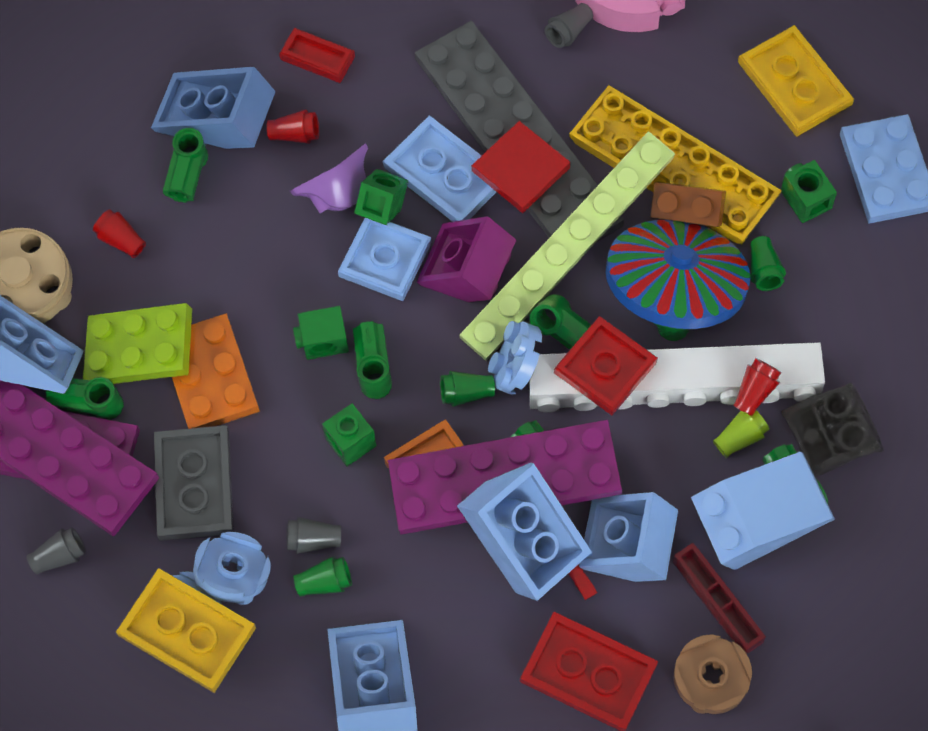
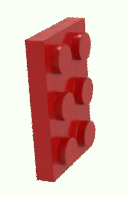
[520,612,658,731]

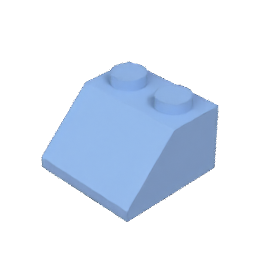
[579,492,678,582]

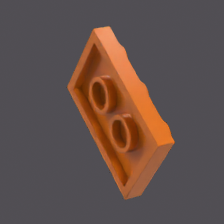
[172,313,260,429]

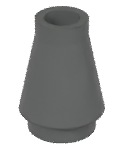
[545,3,593,48]
[287,517,341,554]
[26,527,86,575]

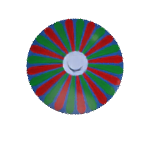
[606,220,750,329]

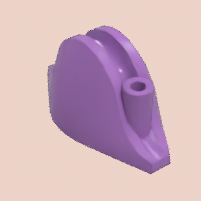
[290,143,368,214]

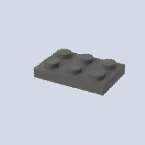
[154,425,234,541]

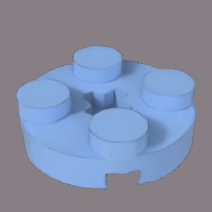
[488,321,542,395]
[193,532,271,605]

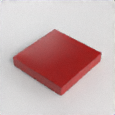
[471,121,571,213]
[554,316,658,416]

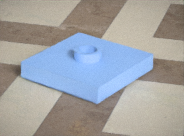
[338,218,432,301]

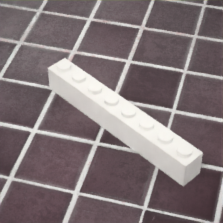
[528,342,825,412]

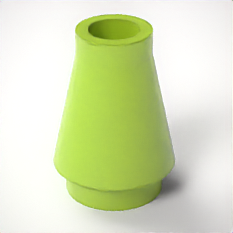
[713,410,770,458]

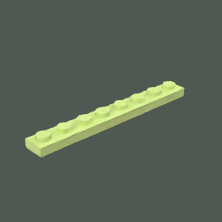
[460,131,675,361]

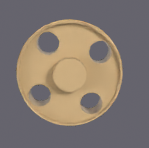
[0,228,73,323]

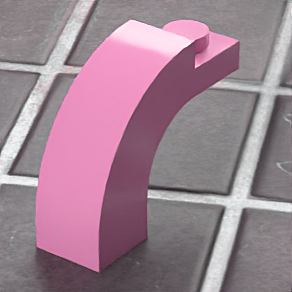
[575,0,686,32]

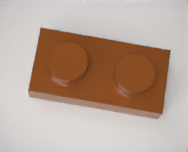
[650,182,726,227]

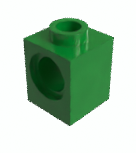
[781,160,837,224]
[354,169,409,225]
[293,306,349,360]
[322,403,376,467]

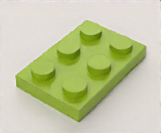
[83,303,192,384]

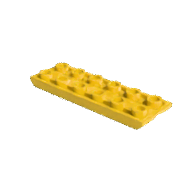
[569,85,782,244]

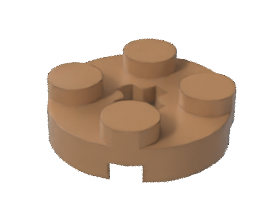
[673,635,752,714]

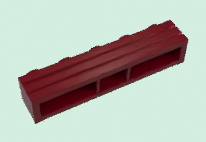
[673,543,766,654]

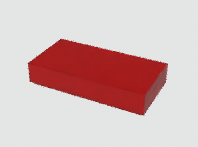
[279,28,355,83]

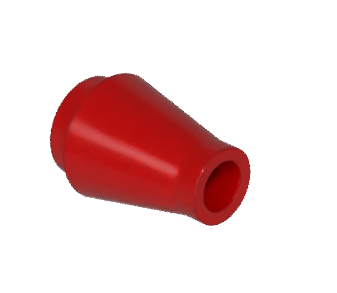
[267,109,319,144]
[93,209,146,258]
[733,358,782,416]

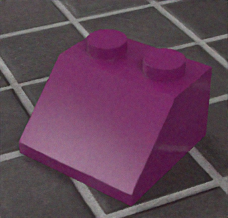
[417,216,516,302]

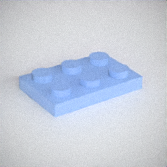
[840,114,928,224]
[383,115,496,222]

